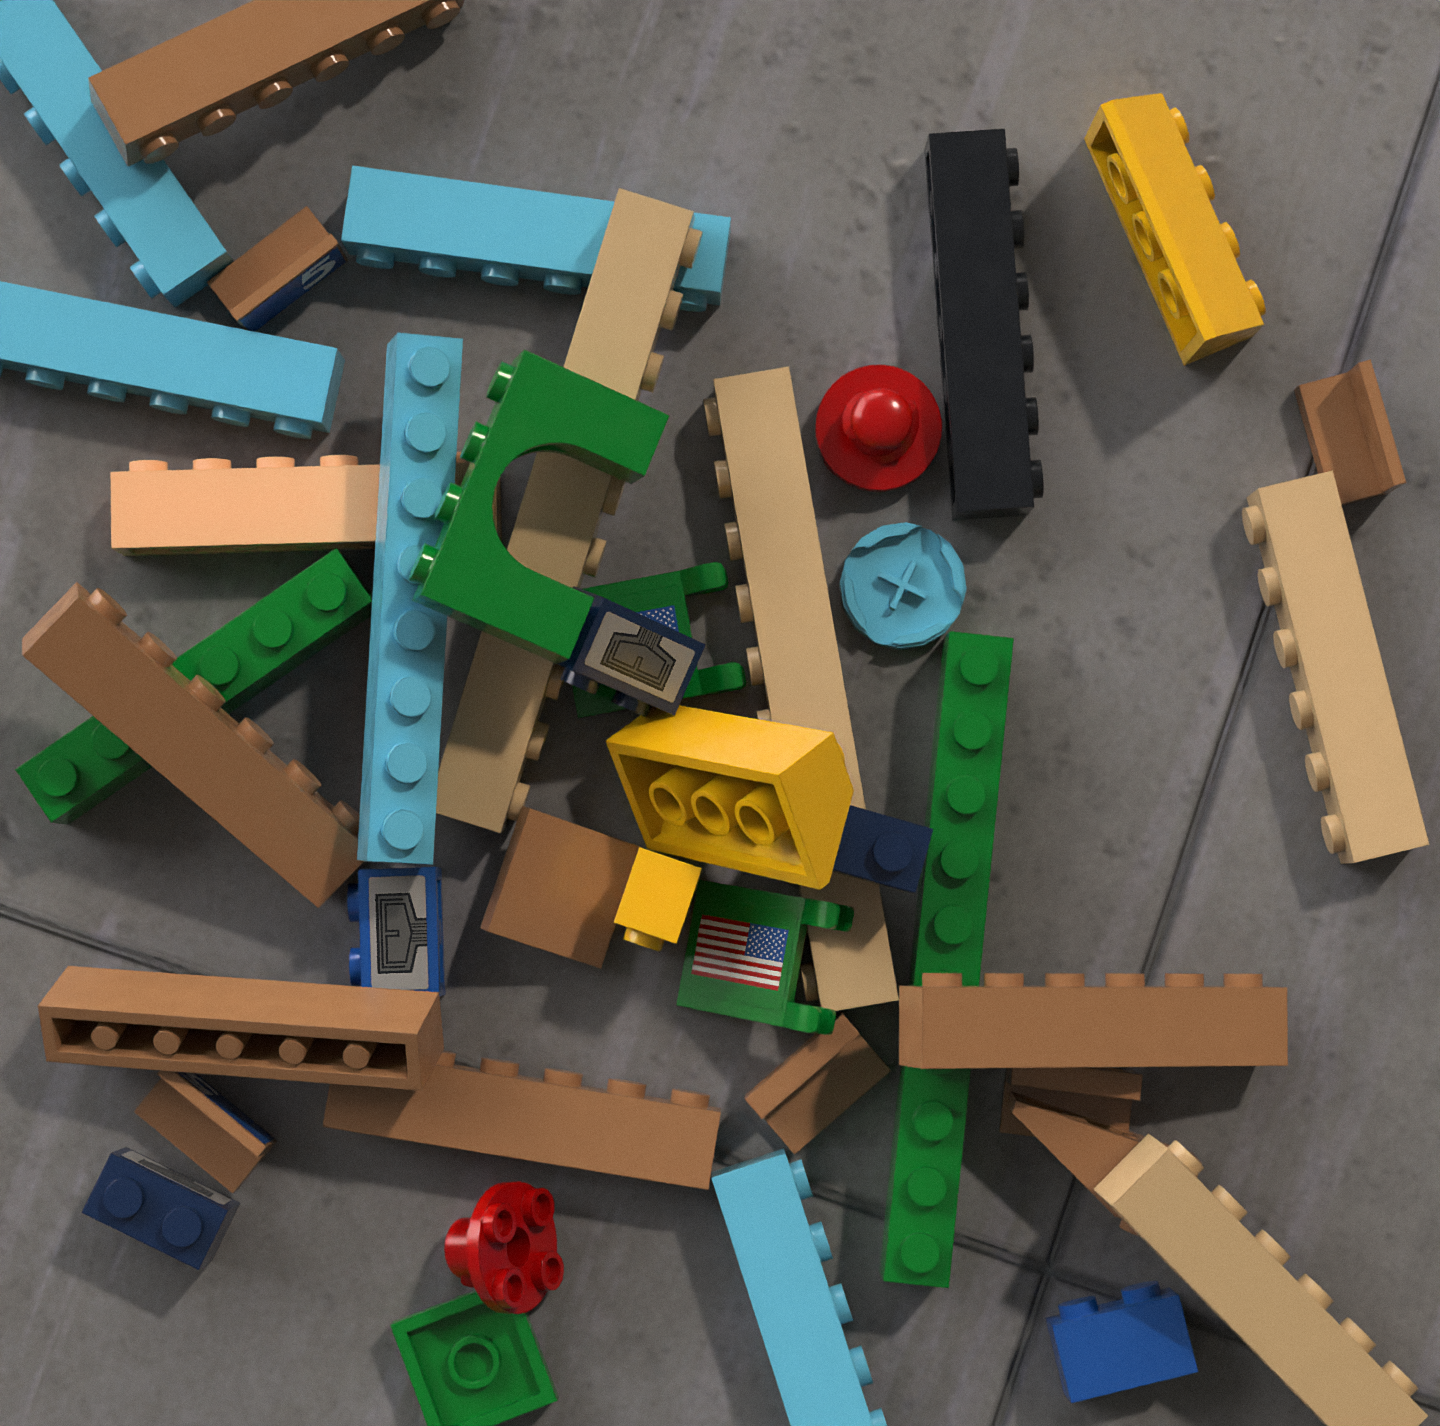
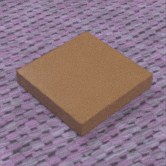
[480,806,643,969]

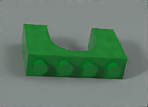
[409,349,670,664]

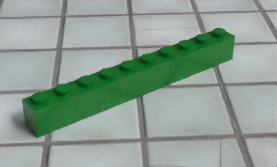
[879,631,1014,1288]

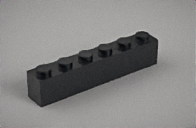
[924,128,1044,521]

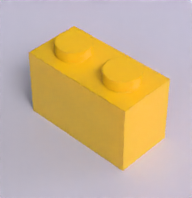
[614,847,702,952]

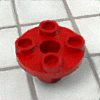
[815,365,942,492]
[444,1181,564,1314]

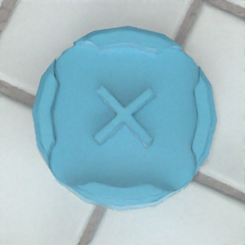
[839,522,967,650]

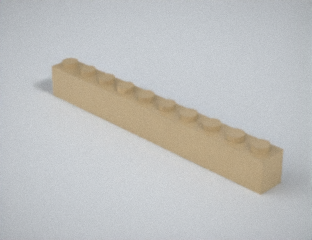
[436,188,703,833]
[703,367,899,1011]

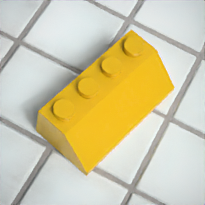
[1084,93,1266,366]
[605,705,854,890]

